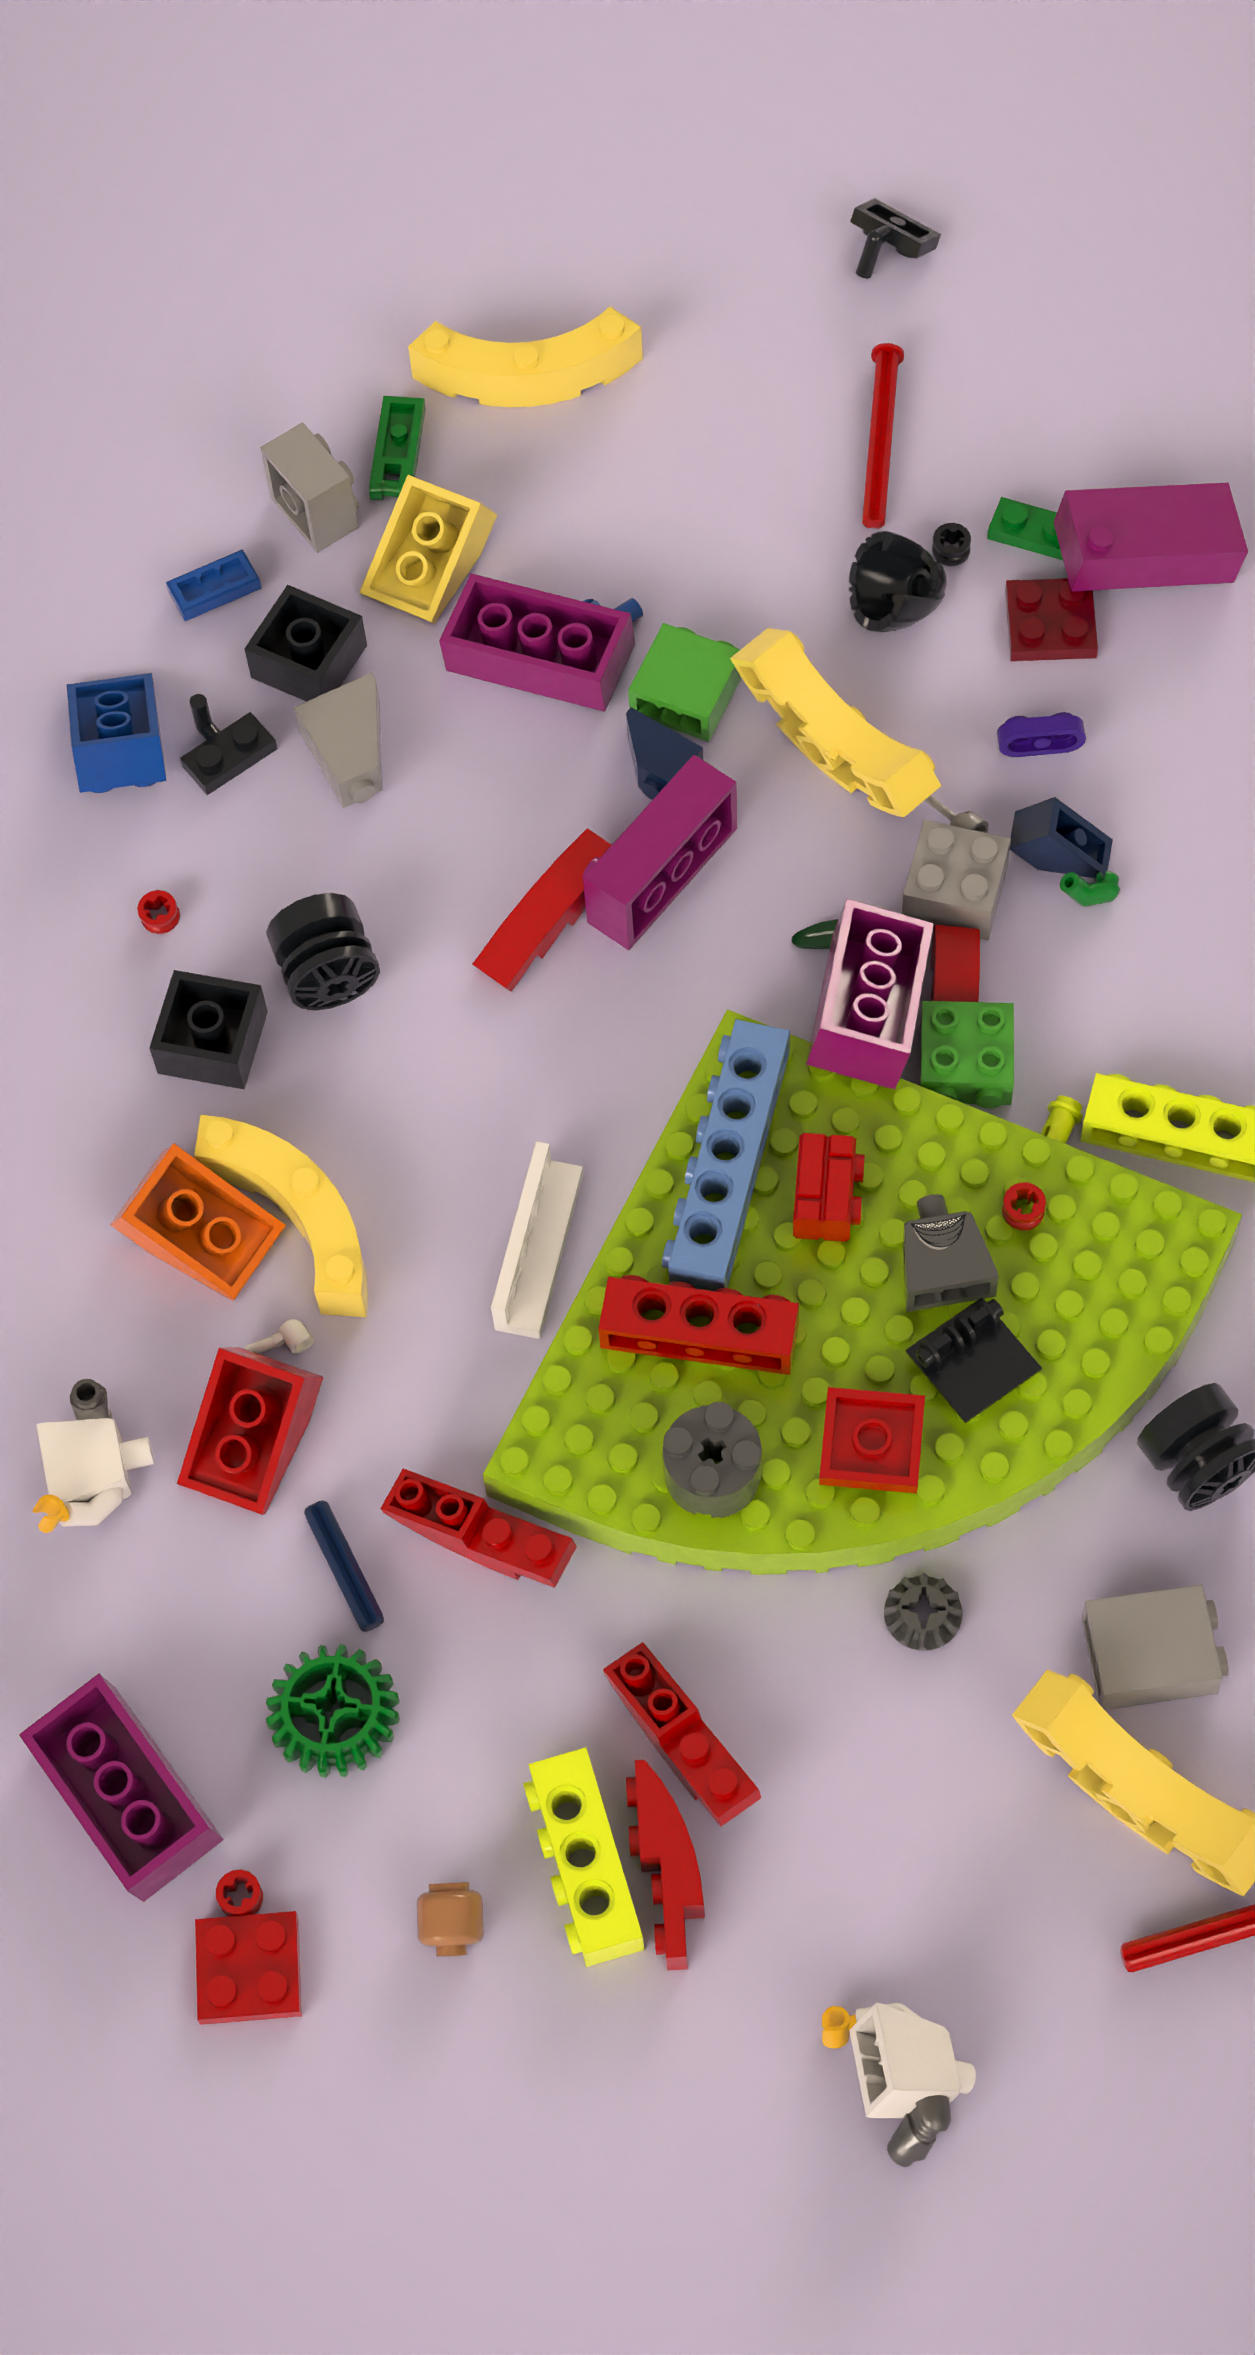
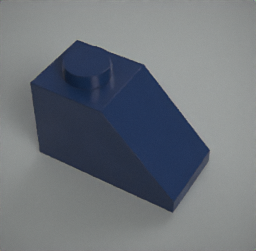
[626,707,704,800]
[1010,797,1113,878]

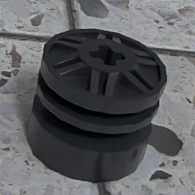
[266,893,380,1011]
[1137,1383,1255,1511]

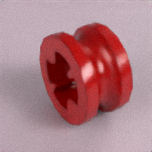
[137,890,180,934]
[1002,1182,1046,1231]
[216,1869,263,1917]

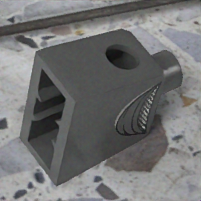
[903,1194,999,1312]

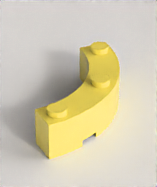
[408,307,643,407]
[730,628,941,818]
[194,1115,368,1317]
[1012,1669,1255,1897]

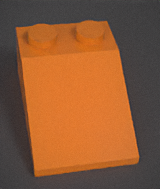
[110,1143,286,1301]

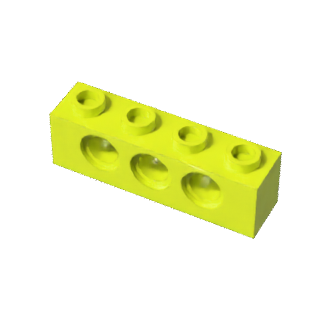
[1080,1073,1255,1182]
[523,1747,645,1967]

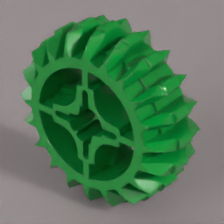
[266,1644,400,1778]

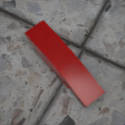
[472,828,612,992]

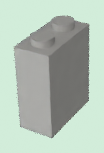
[1082,1584,1228,1710]

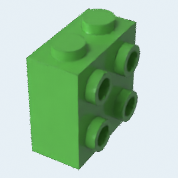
[628,623,741,742]
[920,1001,1014,1109]

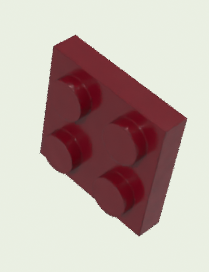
[1005,578,1098,661]

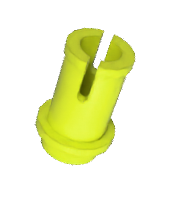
[1040,1095,1083,1144]

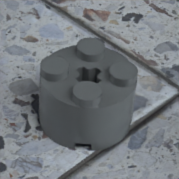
[663,1402,762,1518]

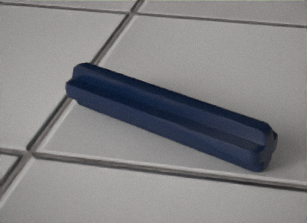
[304,1500,384,1632]

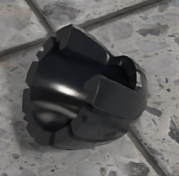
[849,531,947,632]

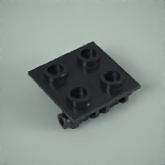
[906,1297,1042,1424]

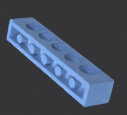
[662,1019,790,1291]

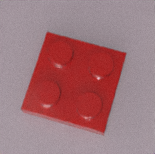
[819,1387,925,1494]
[195,1911,302,2025]

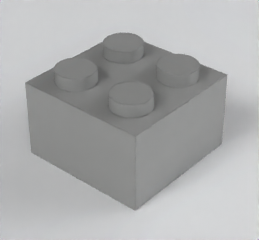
[261,422,359,553]
[902,820,1011,941]

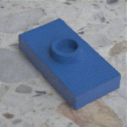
[166,549,262,621]

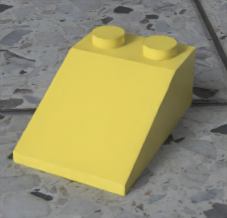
[359,475,497,624]

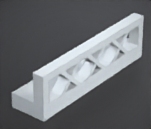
[491,1141,584,1339]

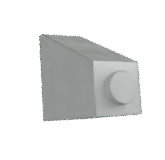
[294,672,382,808]

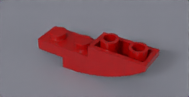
[380,1468,577,1588]
[603,1642,761,1827]
[626,1760,705,1971]

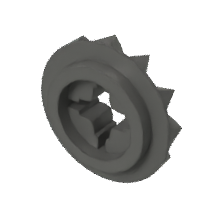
[884,1573,963,1651]

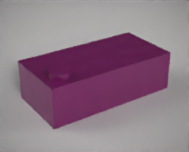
[1053,482,1248,591]
[439,573,635,712]
[582,755,737,950]
[806,898,934,1090]
[19,1673,224,1902]

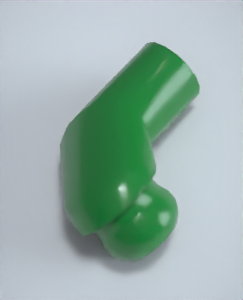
[1060,871,1120,907]

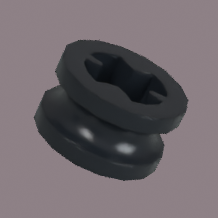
[932,523,971,566]

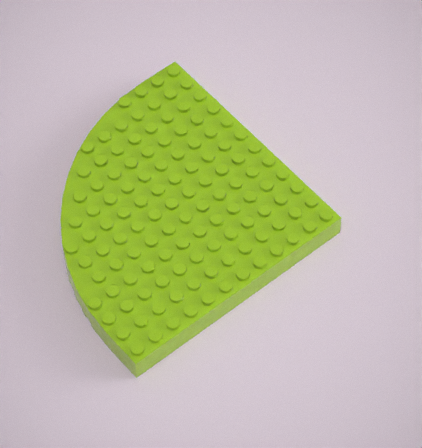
[482,1009,1242,1575]

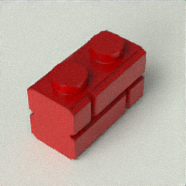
[793,1133,865,1242]

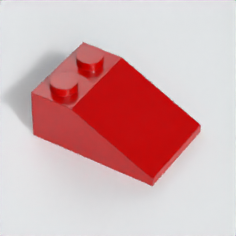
[177,1347,323,1515]

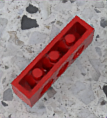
[598,1275,799,1375]

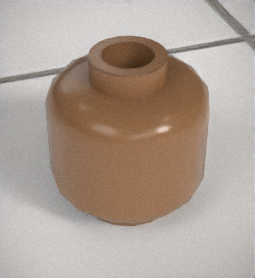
[417,1882,484,1956]

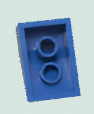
[66,673,167,793]

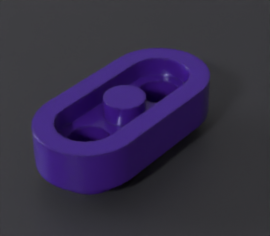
[997,712,1086,757]

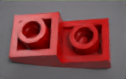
[930,925,980,1002]

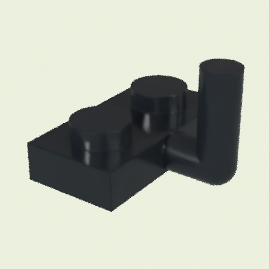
[850,198,941,279]
[180,694,277,795]

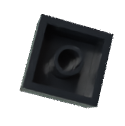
[244,584,367,702]
[149,970,268,1090]

